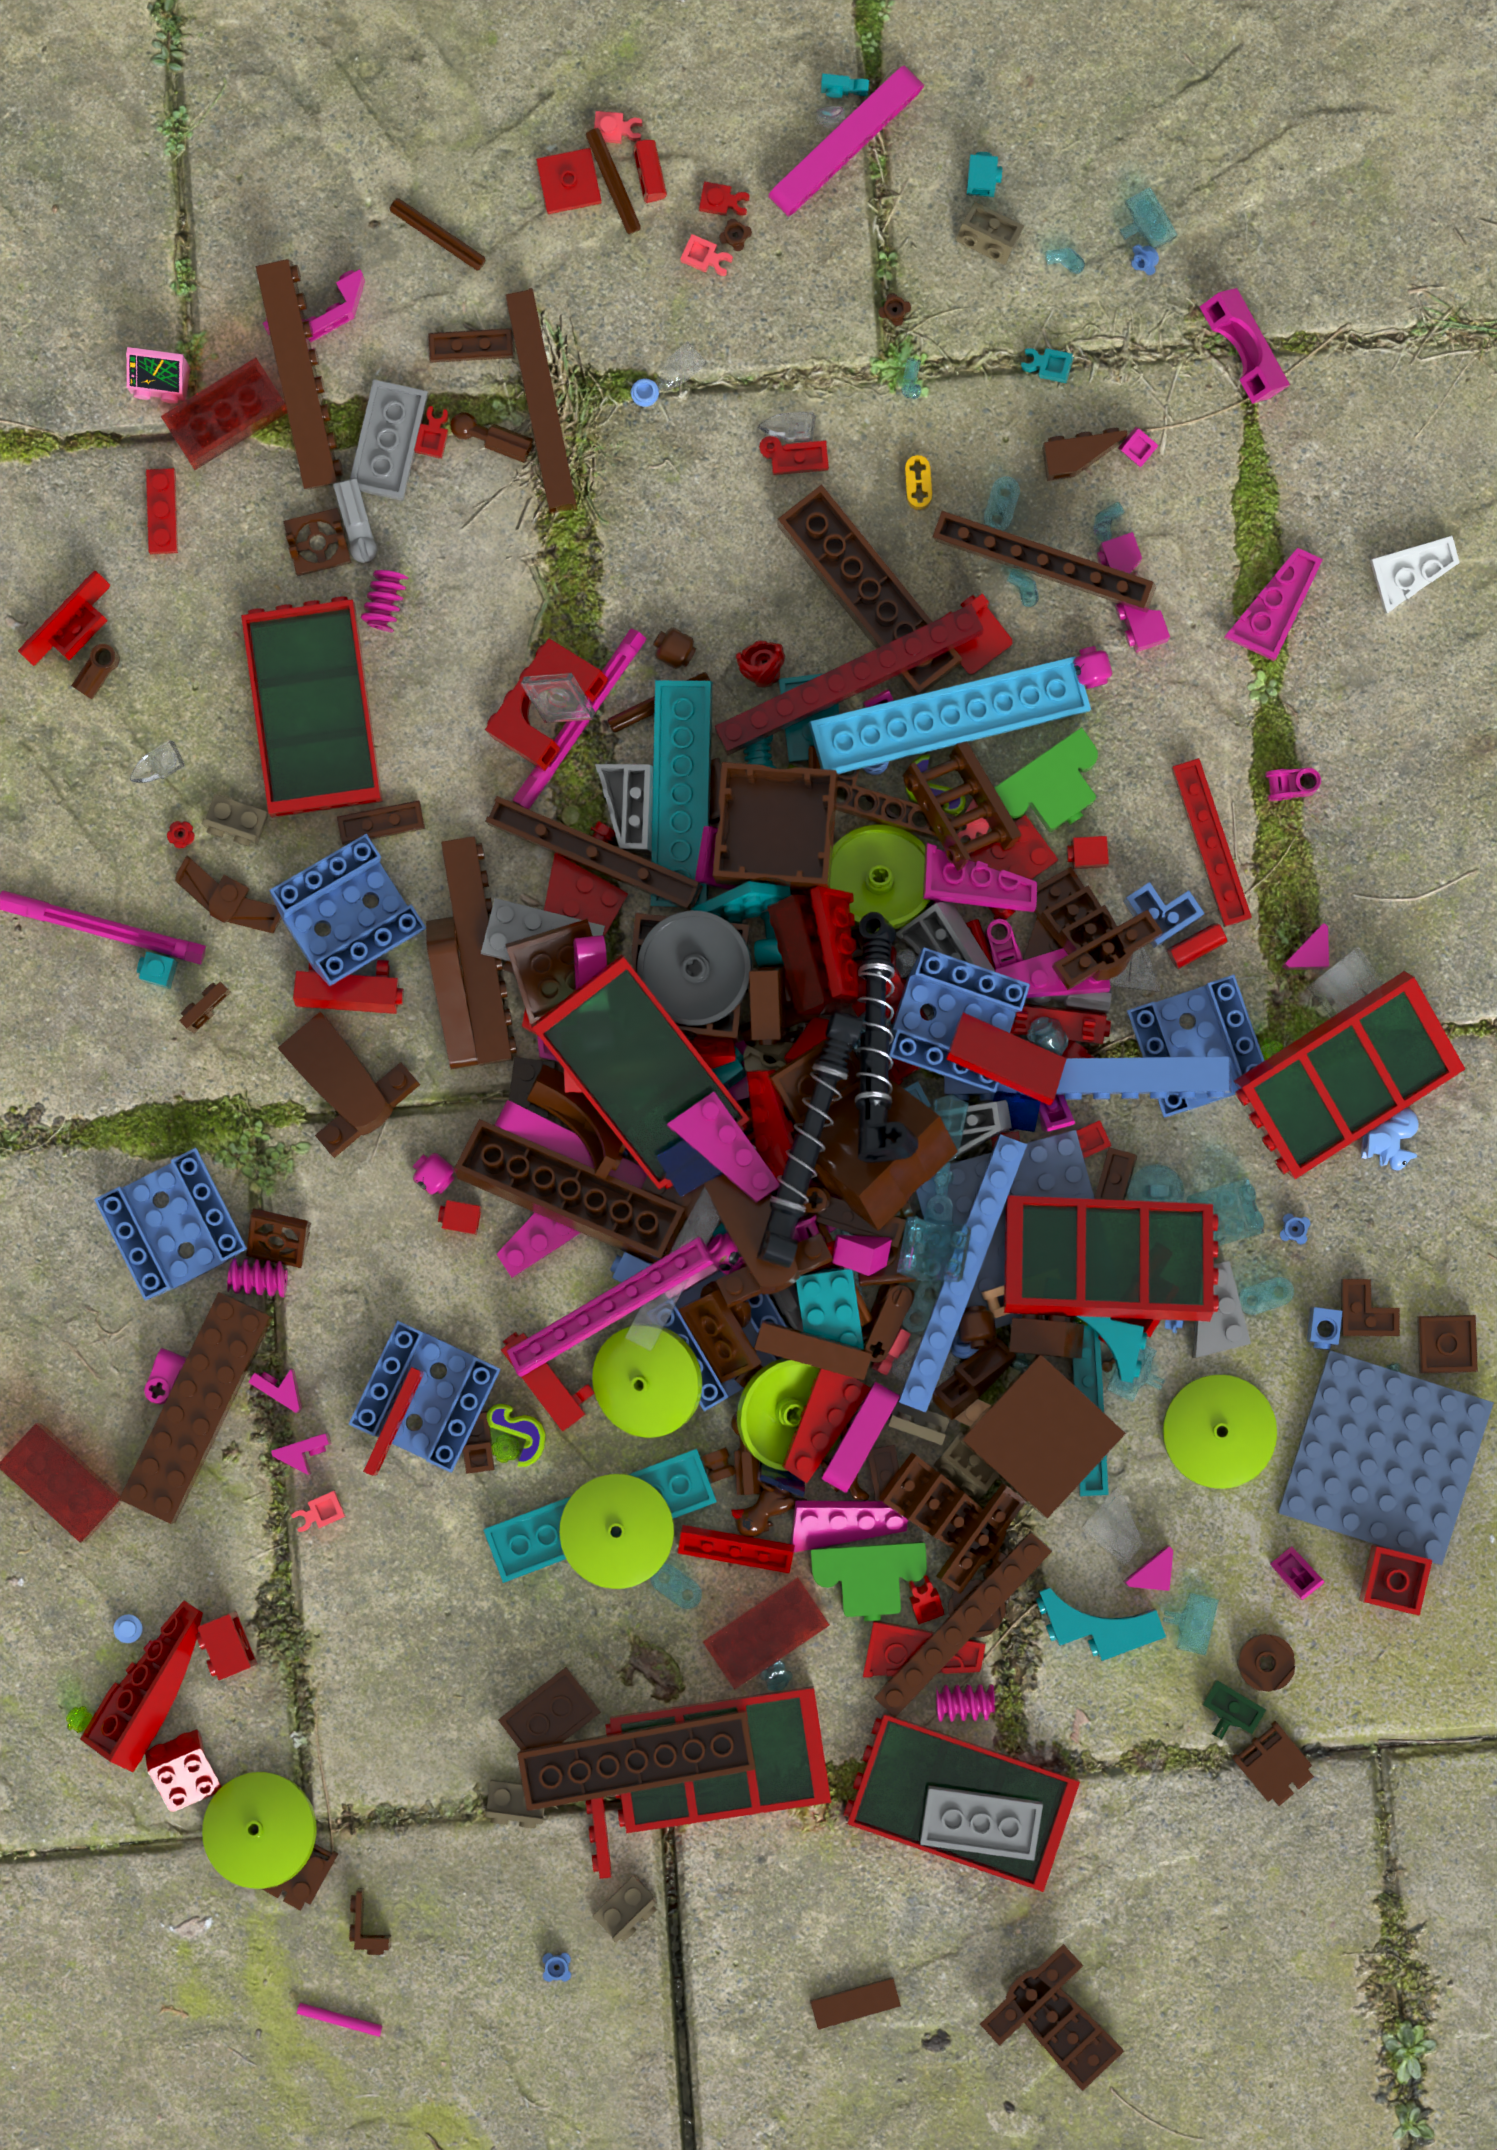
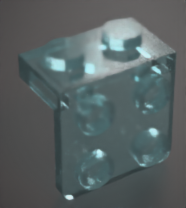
[1187,1179,1264,1249]
[897,1217,971,1282]

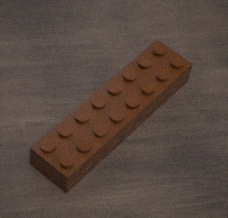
[777,484,962,696]
[454,1119,687,1264]
[119,1292,273,1524]
[517,1709,756,1811]

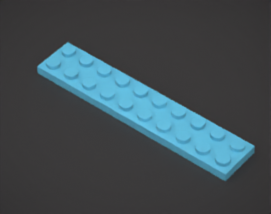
[808,656,1091,774]

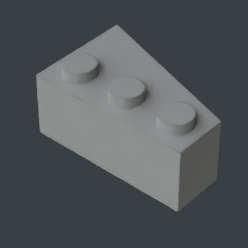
[595,764,653,853]
[896,902,995,972]
[934,1100,1012,1162]
[1192,1261,1251,1358]

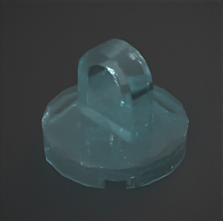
[1127,1164,1185,1221]

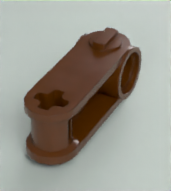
[862,1283,915,1363]

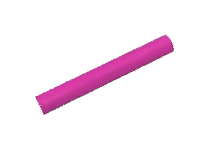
[297,2003,383,2037]

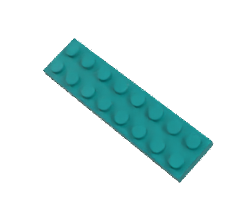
[650,680,713,907]
[483,1449,717,1583]

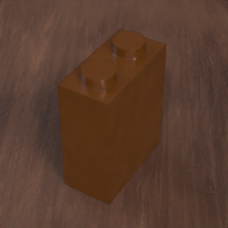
[749,966,787,1045]

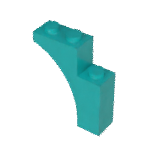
[1042,1278,1147,1383]
[1035,1587,1166,1661]

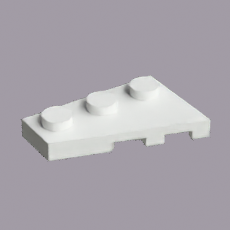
[1370,536,1460,614]

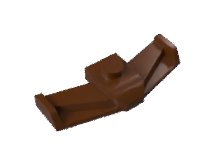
[175,856,282,934]

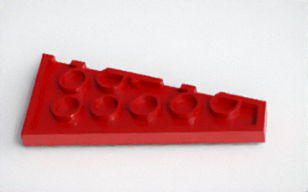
[522,853,628,1036]

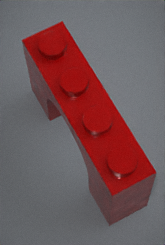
[485,638,609,771]

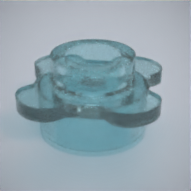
[759,1660,793,1691]

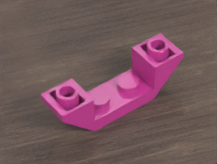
[263,269,365,343]

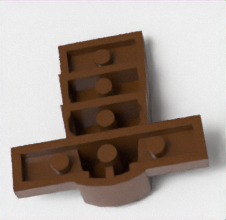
[1034,867,1163,990]
[278,1011,420,1158]
[704,1174,833,1308]
[878,1452,1026,1594]
[980,1944,1125,2091]

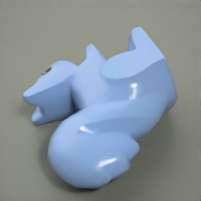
[1361,1108,1419,1171]

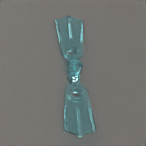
[918,1094,969,1262]

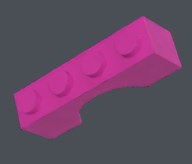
[1200,288,1290,404]
[1096,532,1170,653]

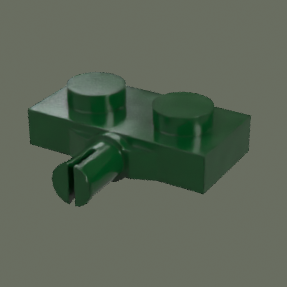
[1202,1680,1266,1740]

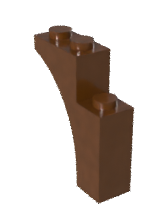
[527,1064,628,1179]

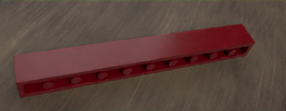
[715,604,984,756]

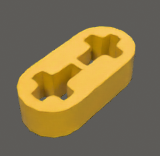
[905,455,932,510]

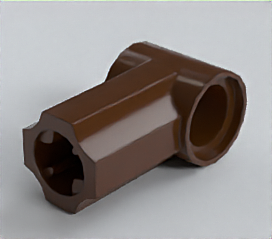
[71,644,120,700]

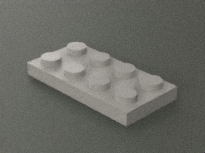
[350,379,429,501]
[481,898,605,962]
[920,1786,1043,1861]

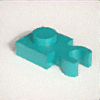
[821,73,869,98]
[1021,348,1074,383]

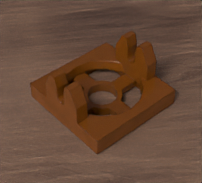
[283,508,352,576]
[246,1208,311,1268]

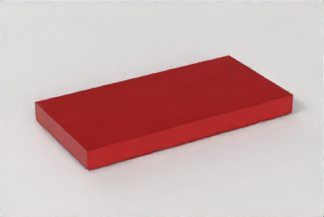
[946,1012,1067,1106]

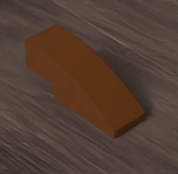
[933,1337,1016,1420]

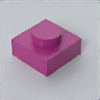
[1118,427,1159,467]

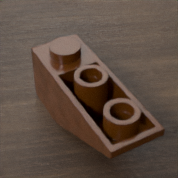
[1042,428,1128,481]

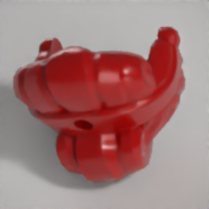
[736,640,786,688]

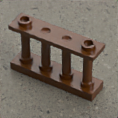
[902,741,1022,871]

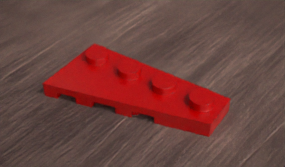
[810,886,858,1001]
[747,1069,794,1184]
[782,1368,871,1483]

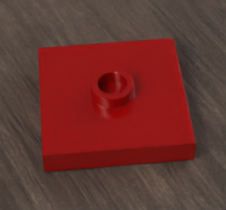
[536,148,602,215]

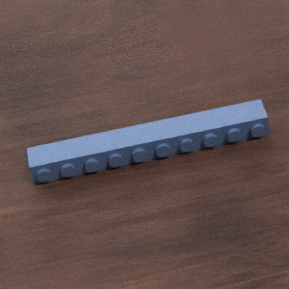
[944,1056,1231,1101]
[898,1134,1027,1412]

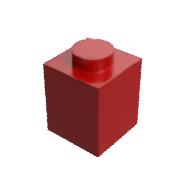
[1066,836,1109,869]
[438,1200,482,1235]

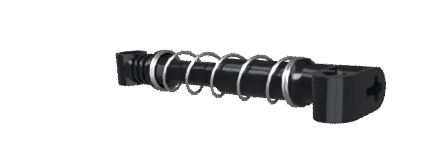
[855,912,919,1163]
[756,1010,863,1268]

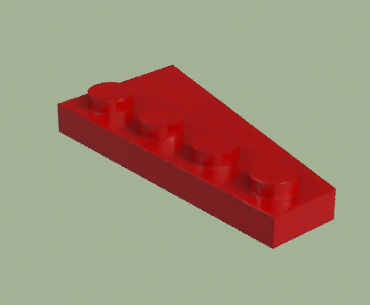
[863,1621,986,1677]

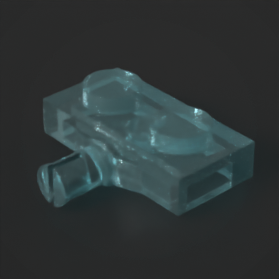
[1119,187,1178,249]
[1106,1345,1165,1402]
[1163,1592,1219,1656]

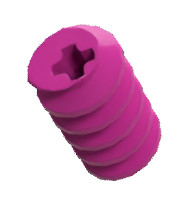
[361,570,409,633]
[227,1258,288,1297]
[936,1684,995,1722]

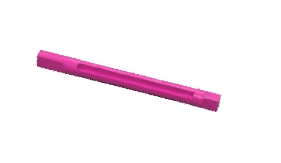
[512,628,647,809]
[0,890,206,965]

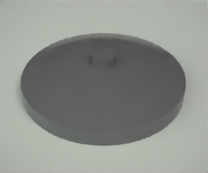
[637,911,752,1025]

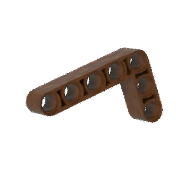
[836,769,960,841]
[426,916,479,1070]

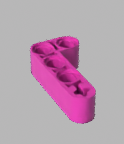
[574,935,614,1053]
[821,1381,900,1493]

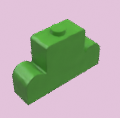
[994,727,1098,832]
[811,1542,927,1621]

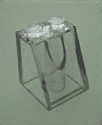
[1307,946,1397,1039]

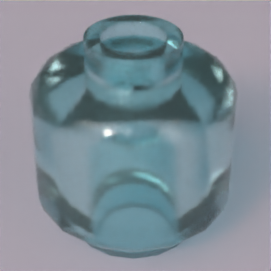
[1027,1017,1069,1056]

